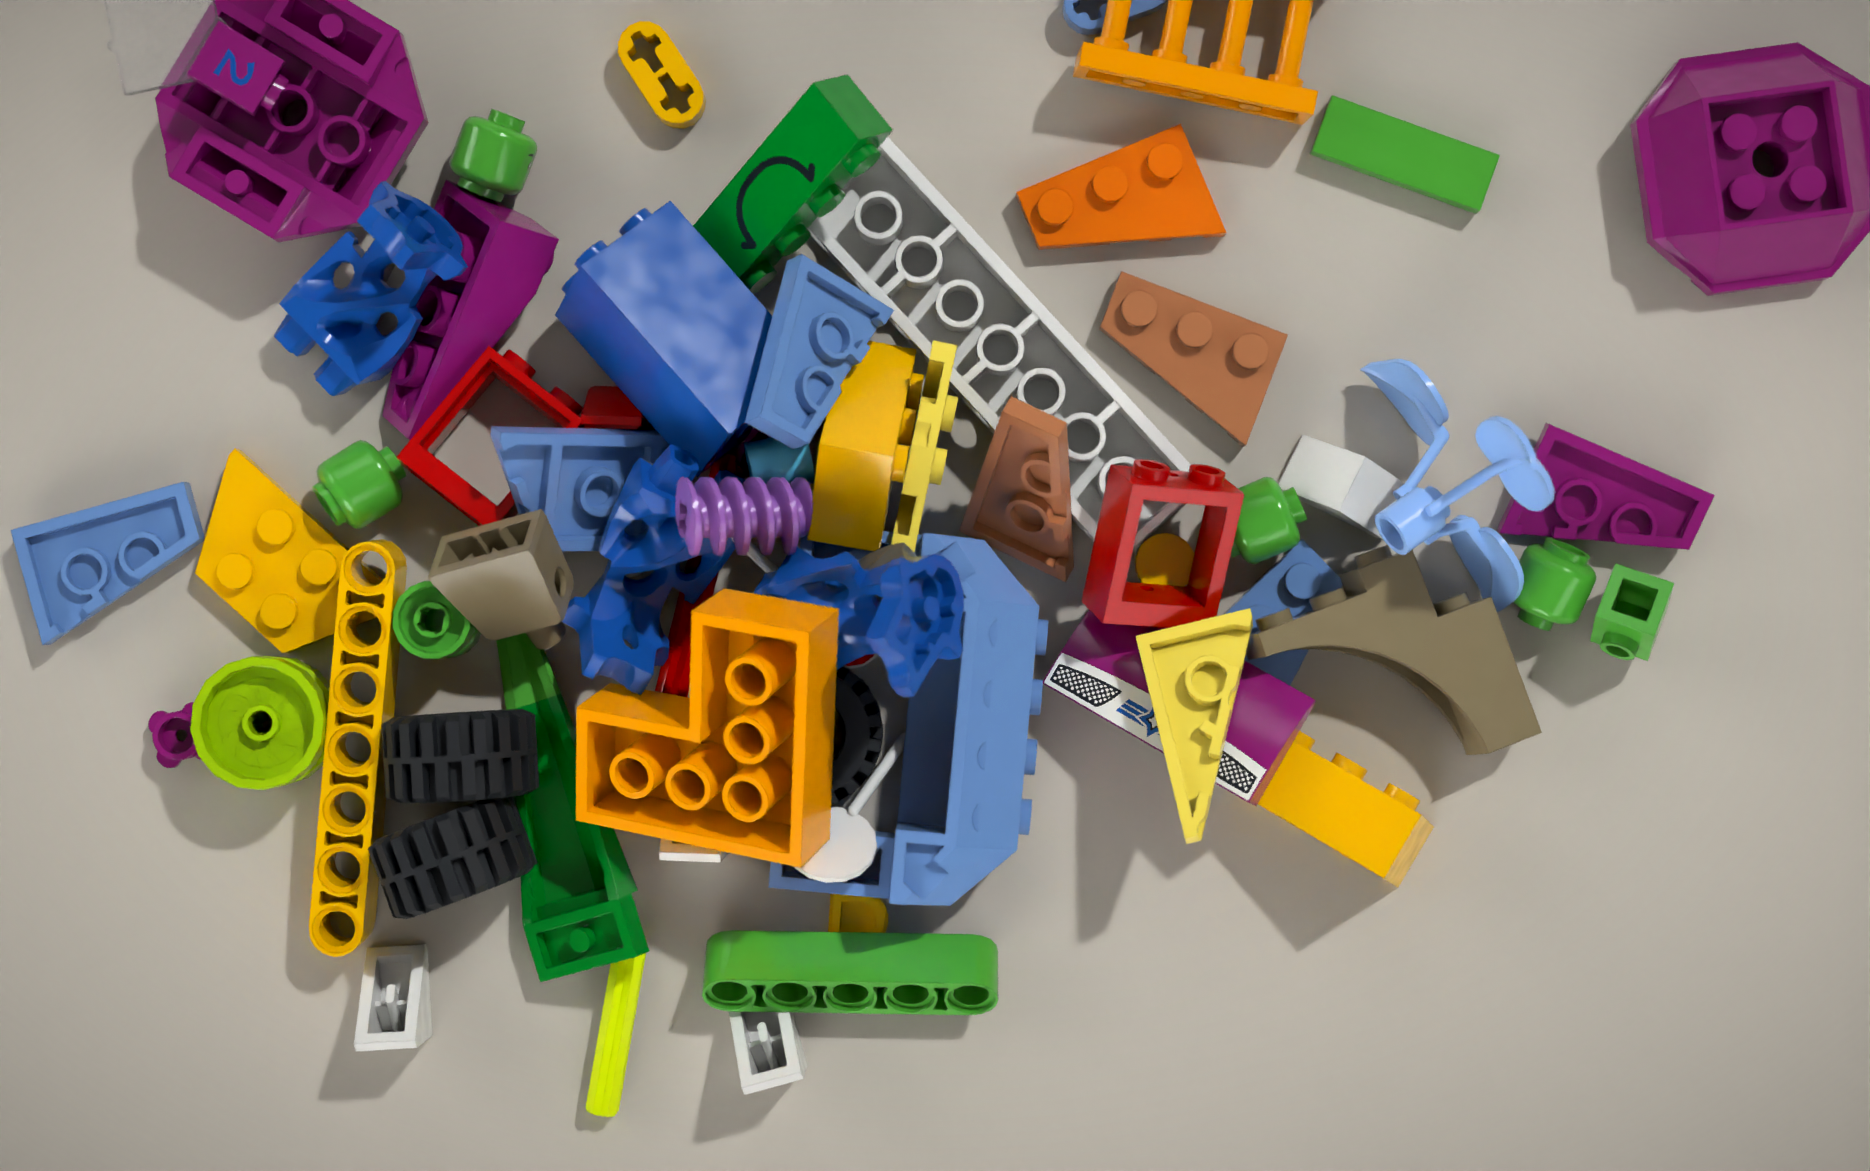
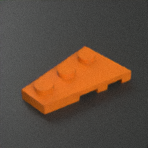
[1016,124,1226,250]

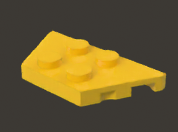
[195,448,383,653]

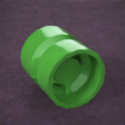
[393,581,481,659]

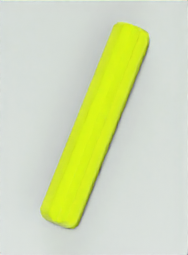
[585,953,646,1117]

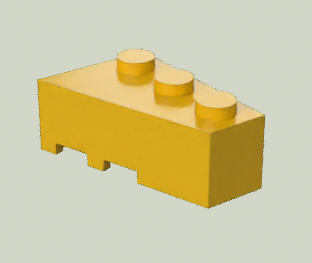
[808,341,924,551]
[1258,731,1434,888]

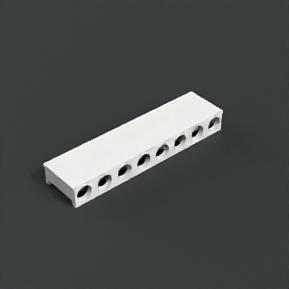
[807,137,1191,552]

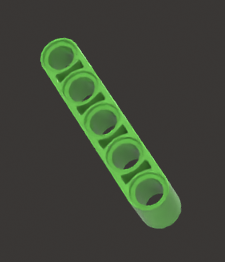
[702,930,998,1015]

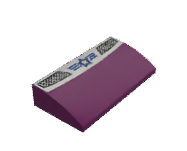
[1043,610,1316,806]

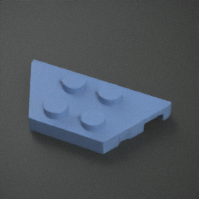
[490,426,669,551]

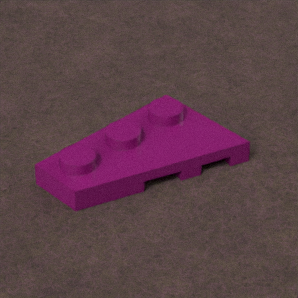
[1496,423,1715,550]

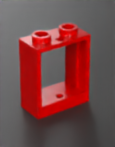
[396,346,584,526]
[1081,459,1244,628]

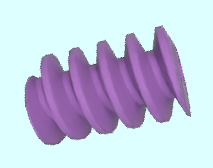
[675,477,813,556]

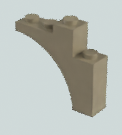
[1246,545,1542,755]

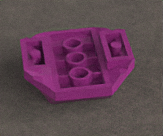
[155,0,429,242]
[1630,42,1870,296]

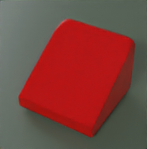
[581,386,648,430]

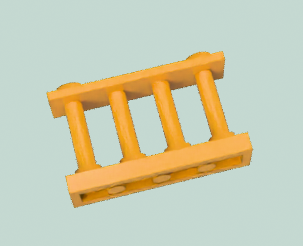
[1073,0,1318,125]

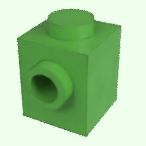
[1590,563,1674,661]

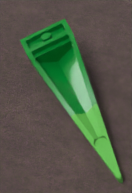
[476,525,649,982]

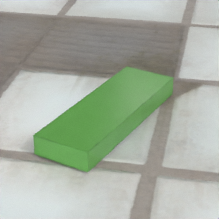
[1310,95,1500,214]

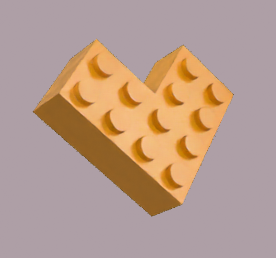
[576,588,839,868]

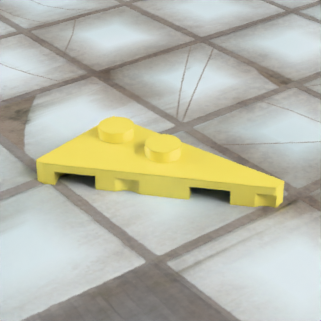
[891,340,958,552]
[1135,608,1253,844]

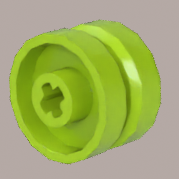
[190,656,330,790]

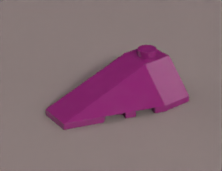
[382,179,559,440]

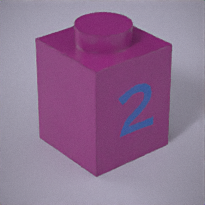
[187,20,289,117]

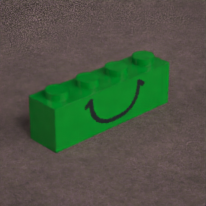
[693,74,893,294]

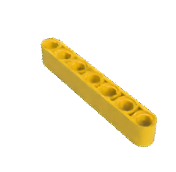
[309,539,407,957]

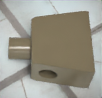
[428,509,574,650]

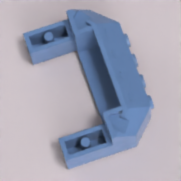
[768,531,1048,906]

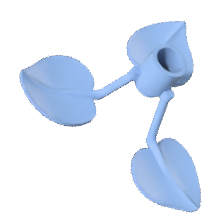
[1360,359,1554,612]

